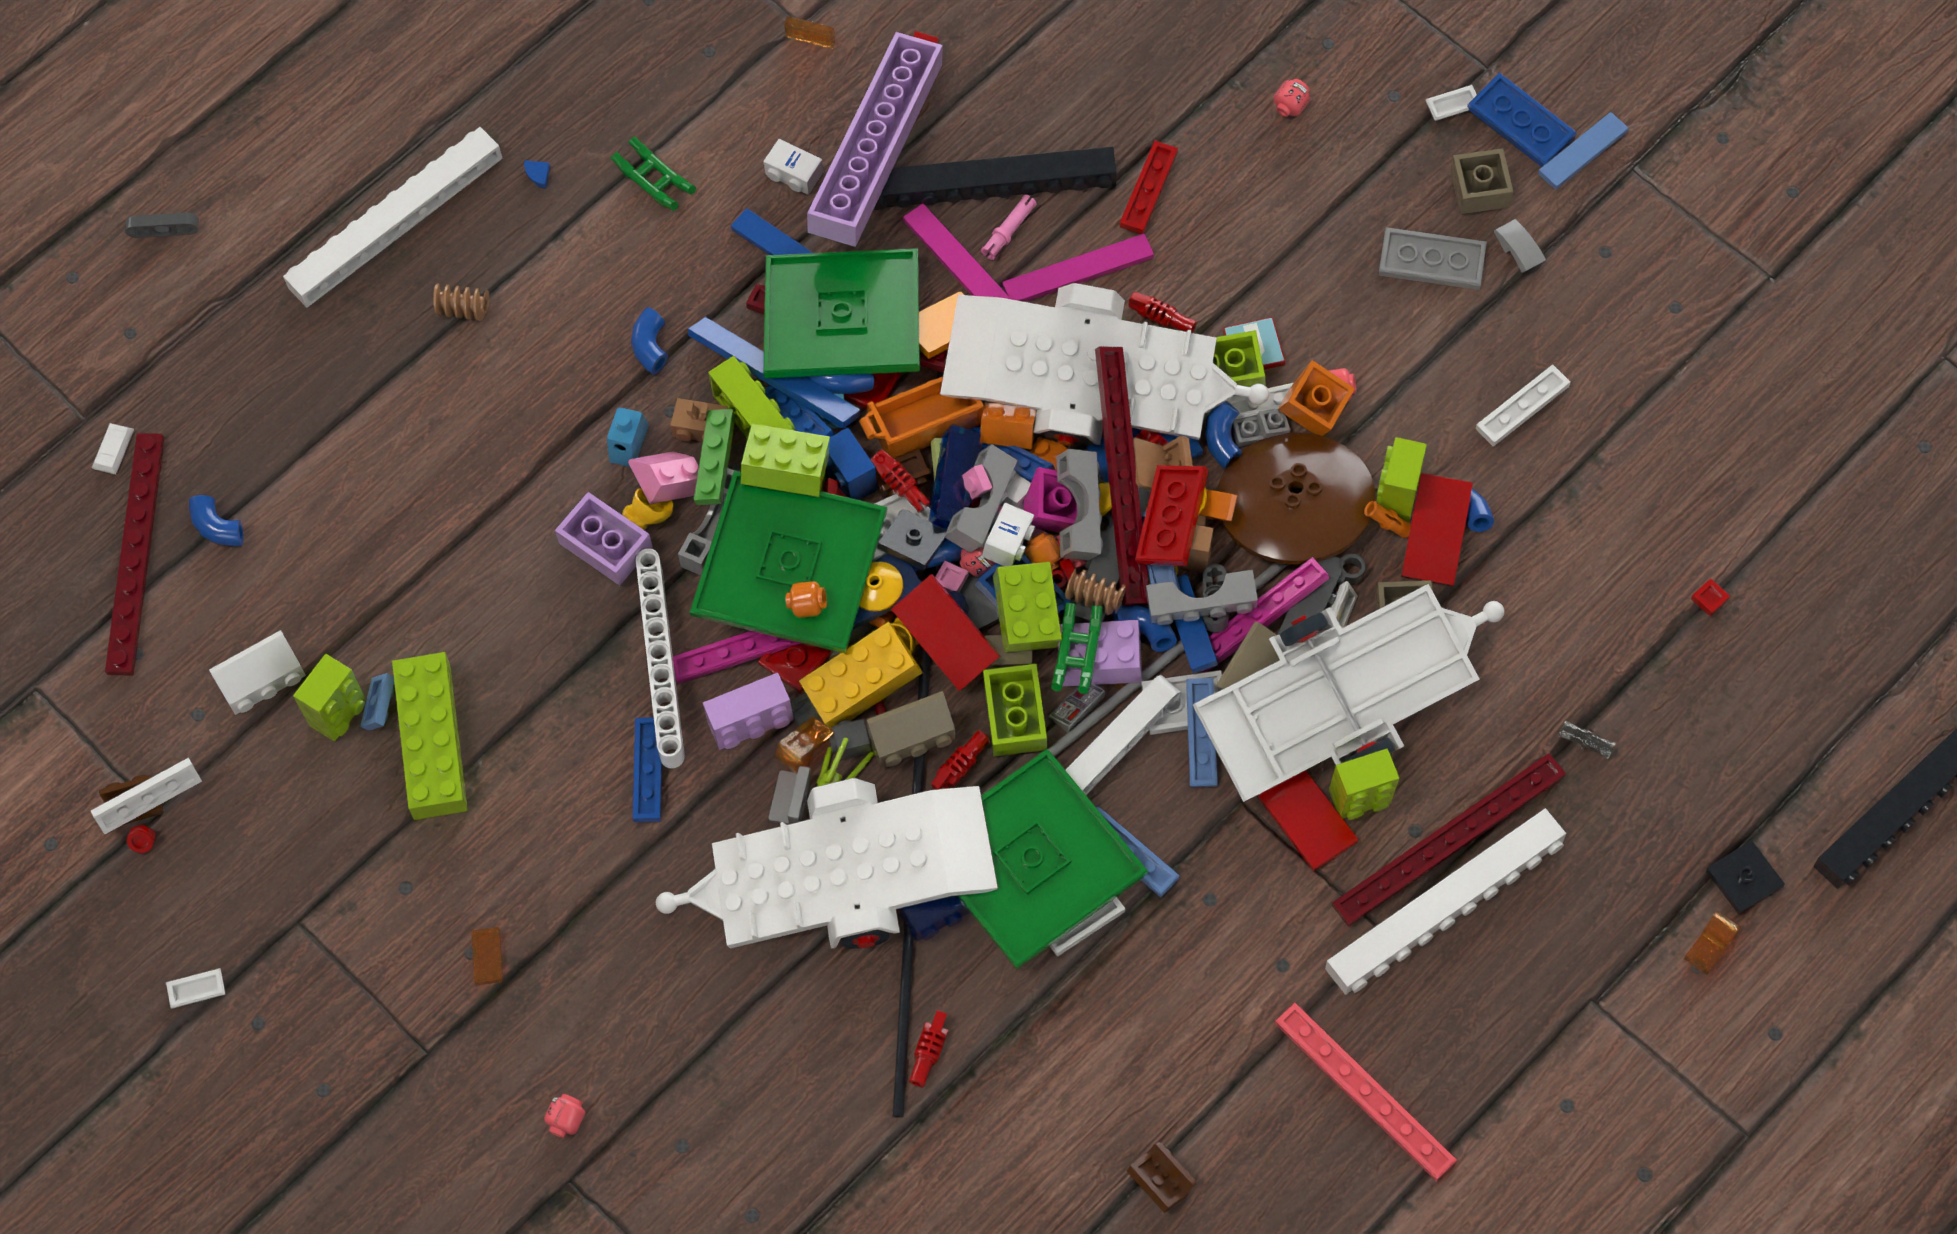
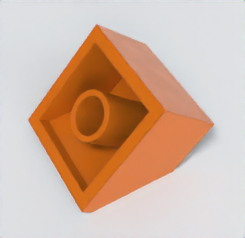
[1277,360,1355,436]
[980,402,1037,449]

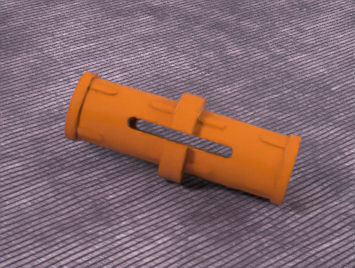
[1364,501,1411,538]

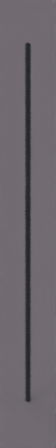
[892,371,944,1118]

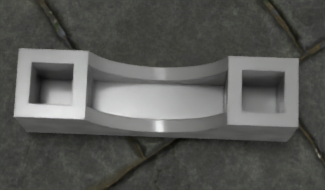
[944,444,1017,553]
[1056,449,1103,561]
[678,468,734,575]
[1146,570,1258,625]

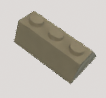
[1216,622,1280,691]
[867,691,955,767]

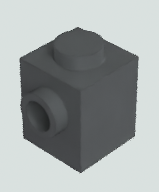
[829,719,871,761]

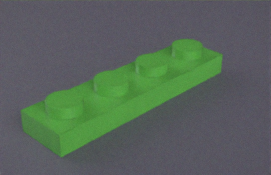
[694,409,736,505]

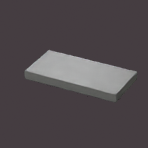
[1378,227,1487,290]

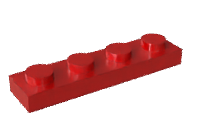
[1119,140,1178,234]

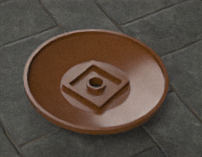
[1217,432,1375,565]

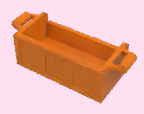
[859,377,984,458]

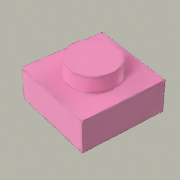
[962,464,992,499]
[935,561,969,597]

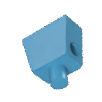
[607,407,649,467]

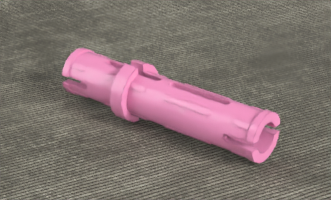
[981,195,1037,260]

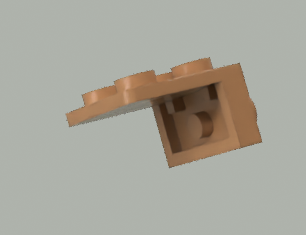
[1133,436,1193,490]

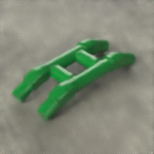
[610,136,696,211]
[1051,603,1103,694]

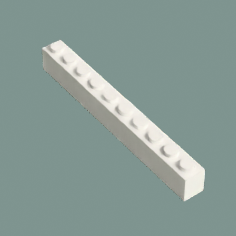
[283,127,503,308]
[1325,808,1566,995]

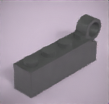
[1071,513,1120,623]
[1277,554,1365,635]

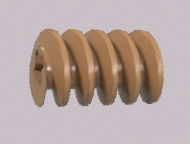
[433,283,490,321]
[1065,569,1126,615]

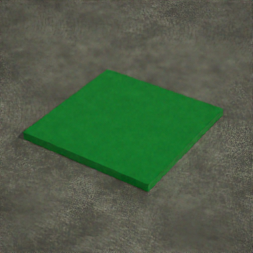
[763,248,920,378]
[690,471,887,654]
[957,748,1148,970]

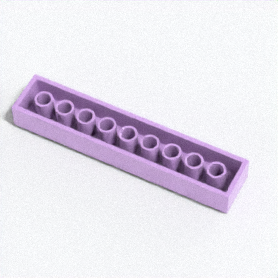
[807,32,943,247]

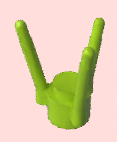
[816,738,874,787]

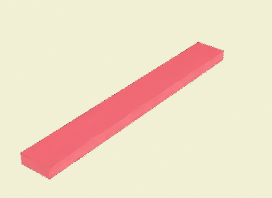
[1275,1003,1457,1182]

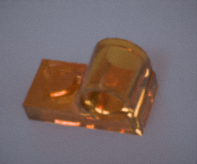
[775,716,833,774]
[1684,911,1741,975]

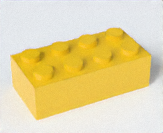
[799,622,923,730]

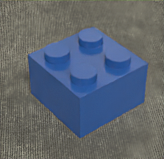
[825,428,878,500]

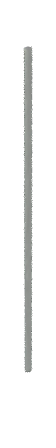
[1048,562,1289,757]

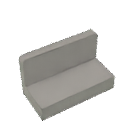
[769,766,812,825]

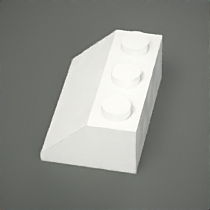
[209,630,306,715]

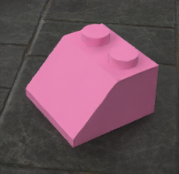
[628,452,699,504]

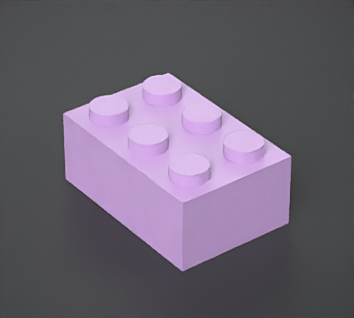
[555,492,653,586]
[1059,620,1142,687]
[703,673,794,750]

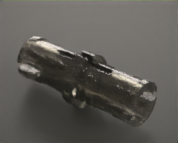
[1559,720,1616,759]

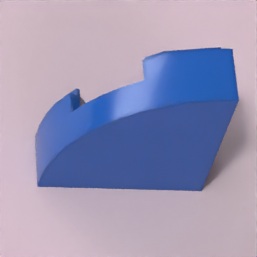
[524,160,550,189]

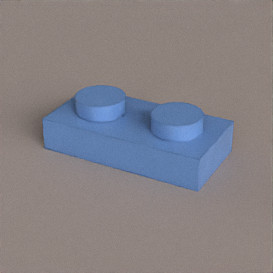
[360,673,394,730]

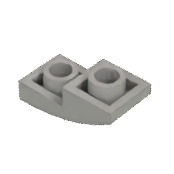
[1494,219,1546,273]
[1231,408,1290,447]

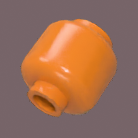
[1024,532,1061,571]
[786,581,827,618]

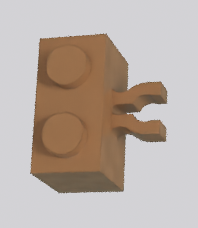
[670,398,728,443]
[1177,515,1213,573]

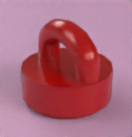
[127,825,156,853]

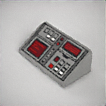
[1049,683,1105,733]

